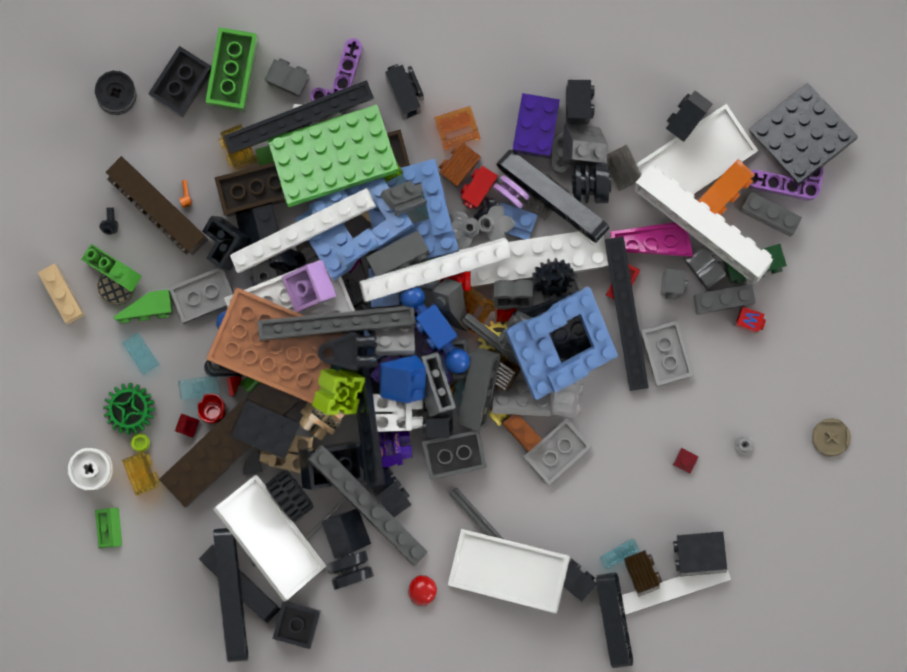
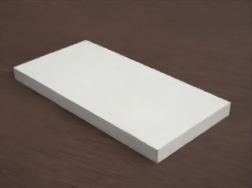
[631,104,758,215]
[213,474,326,601]
[448,529,570,613]

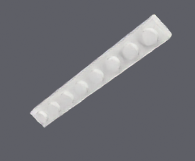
[230,188,376,273]
[360,238,510,302]

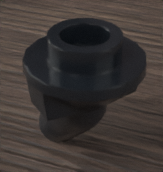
[474,197,498,221]
[99,207,119,235]

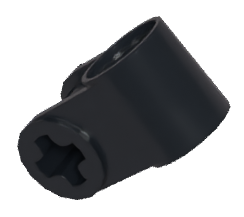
[269,249,306,273]

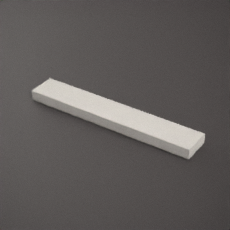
[622,569,731,615]

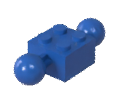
[400,286,470,373]

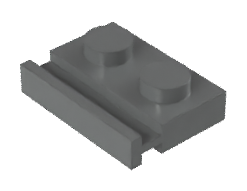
[380,181,427,216]

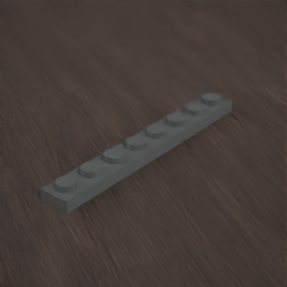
[258,306,415,341]
[307,445,428,566]

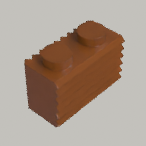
[439,143,481,188]
[502,414,542,452]

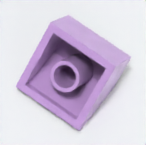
[282,260,337,312]

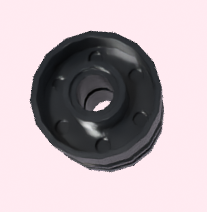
[572,163,611,204]

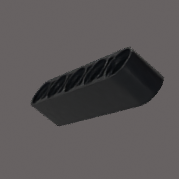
[199,545,280,623]
[596,572,633,668]

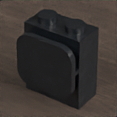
[385,64,424,120]

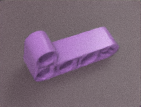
[310,38,362,101]
[748,167,824,201]

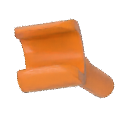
[179,180,192,208]

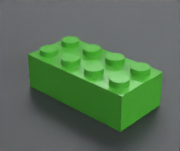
[205,27,258,112]

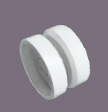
[68,448,114,490]

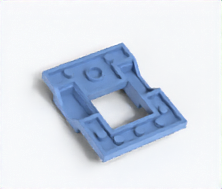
[369,159,459,264]
[295,178,414,281]
[504,287,618,400]

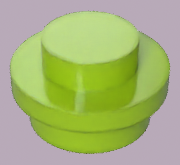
[131,433,150,452]

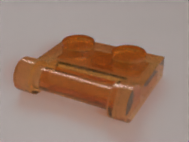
[434,106,481,150]
[463,286,495,334]

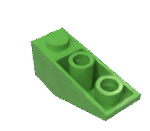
[81,244,142,292]
[114,289,173,324]

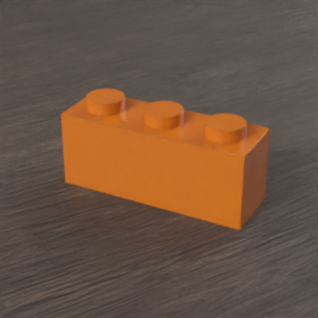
[698,159,755,215]

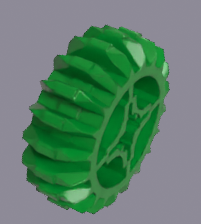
[103,383,156,435]

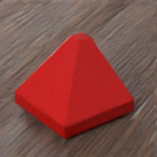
[226,376,241,397]

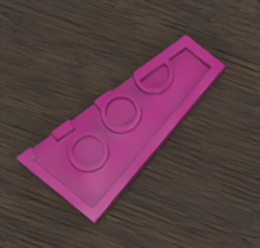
[610,222,693,257]

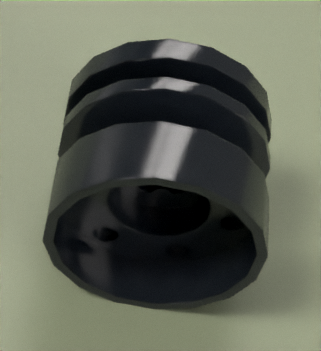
[95,70,137,115]

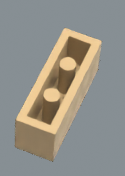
[38,263,85,325]

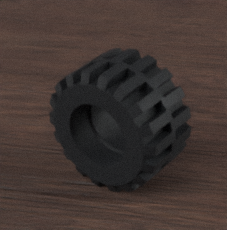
[266,470,314,522]

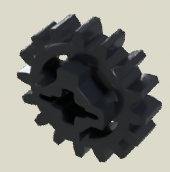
[532,258,575,296]

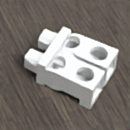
[373,394,423,432]

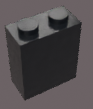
[673,531,727,577]

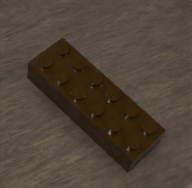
[105,156,209,255]

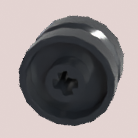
[326,550,374,590]

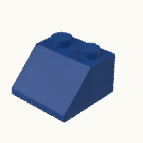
[380,355,426,404]

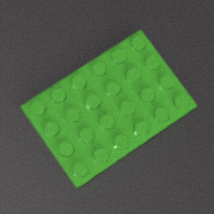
[268,104,399,207]

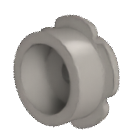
[735,435,754,454]

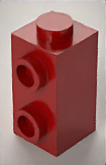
[460,165,498,210]

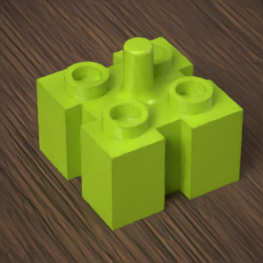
[312,369,365,415]

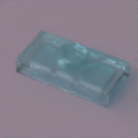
[122,332,160,375]
[178,376,220,400]

